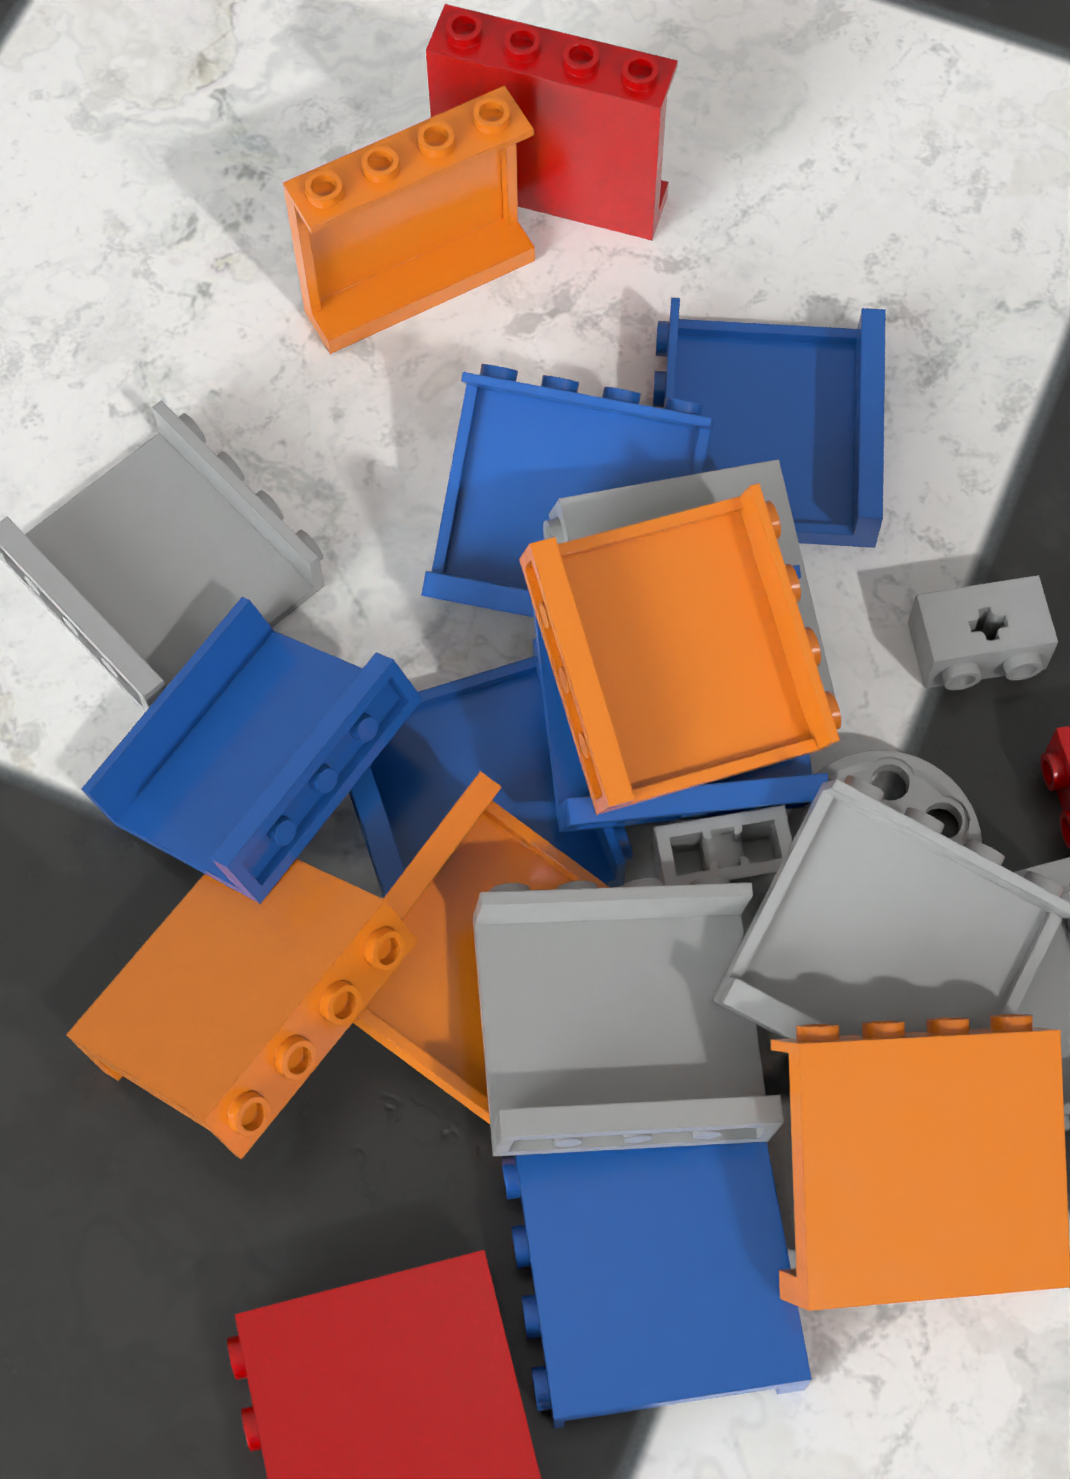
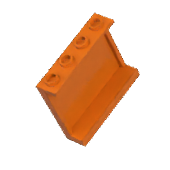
[283,85,535,354]
[519,483,841,815]
[353,771,610,1124]
[66,859,419,1159]
[771,1014,1070,1311]

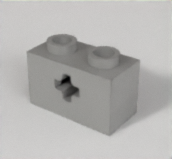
[908,575,1058,690]
[651,805,793,894]

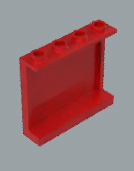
[426,4,678,241]
[227,1250,541,1479]

